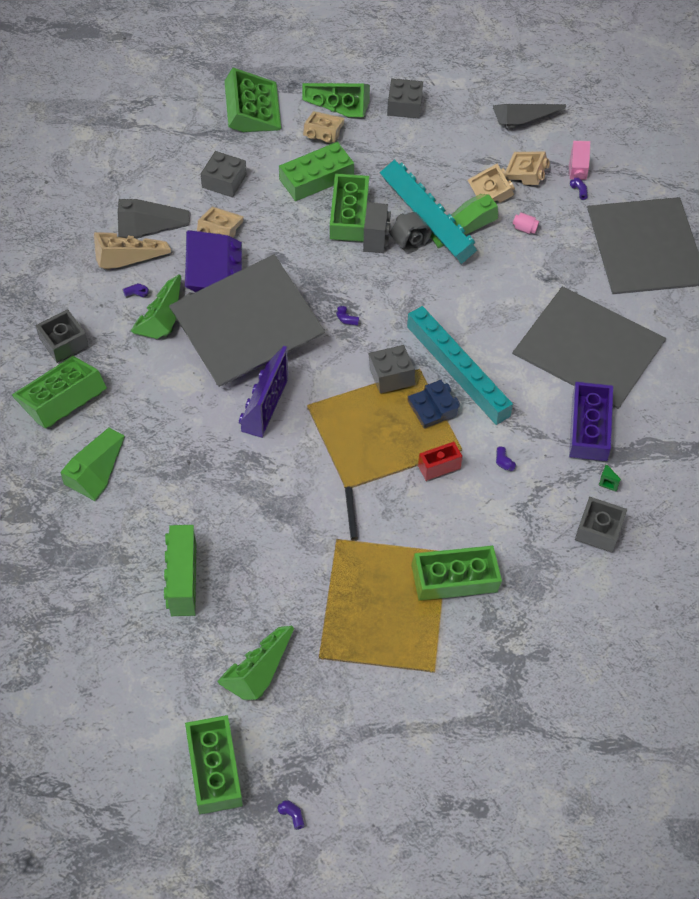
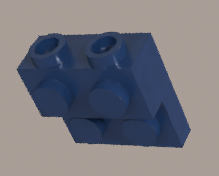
[407,379,460,429]

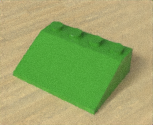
[224,68,281,132]
[12,356,107,428]

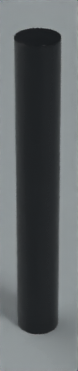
[345,486,358,541]

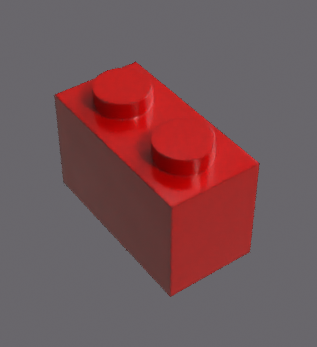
[418,441,462,481]

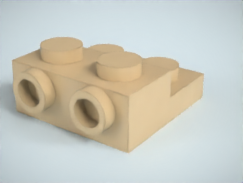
[303,111,345,143]
[506,151,550,185]
[468,163,515,203]
[197,206,244,238]

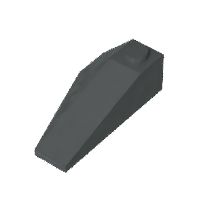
[493,104,566,128]
[117,199,190,239]

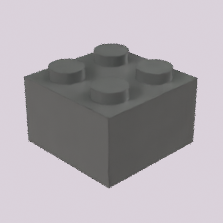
[387,78,424,119]
[200,151,247,198]
[363,202,391,254]
[35,309,89,363]
[368,345,415,393]
[575,496,627,553]

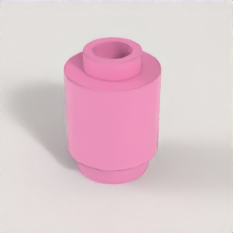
[513,212,539,234]

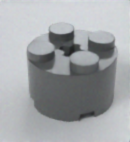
[390,212,431,253]

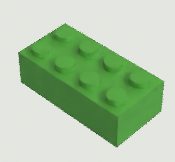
[279,142,354,202]
[330,174,369,241]
[164,525,197,617]
[411,545,502,601]
[185,715,243,815]

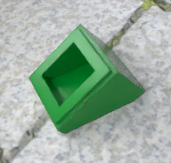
[599,465,621,492]

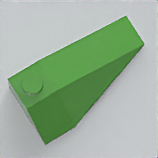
[302,83,370,117]
[430,194,498,249]
[131,274,182,339]
[60,427,125,501]
[217,625,294,700]

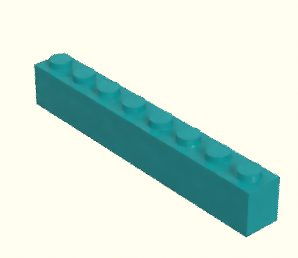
[379,159,477,264]
[407,306,513,425]

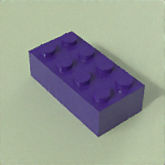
[569,382,613,461]

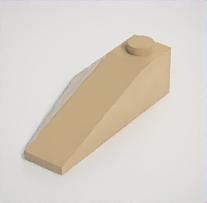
[94,232,171,269]

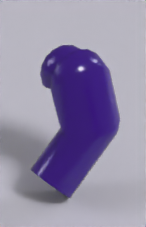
[570,177,588,200]
[122,283,149,297]
[336,306,359,326]
[496,446,516,471]
[277,800,305,830]

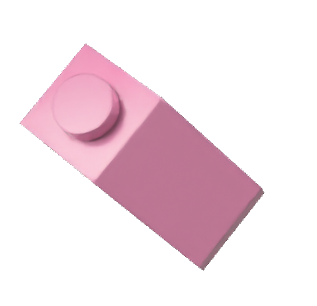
[569,141,590,180]

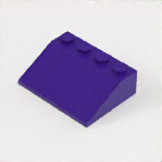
[185,230,242,292]
[239,346,288,438]

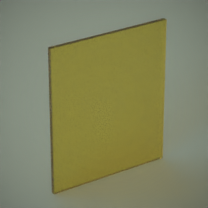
[307,369,462,488]
[319,539,442,673]

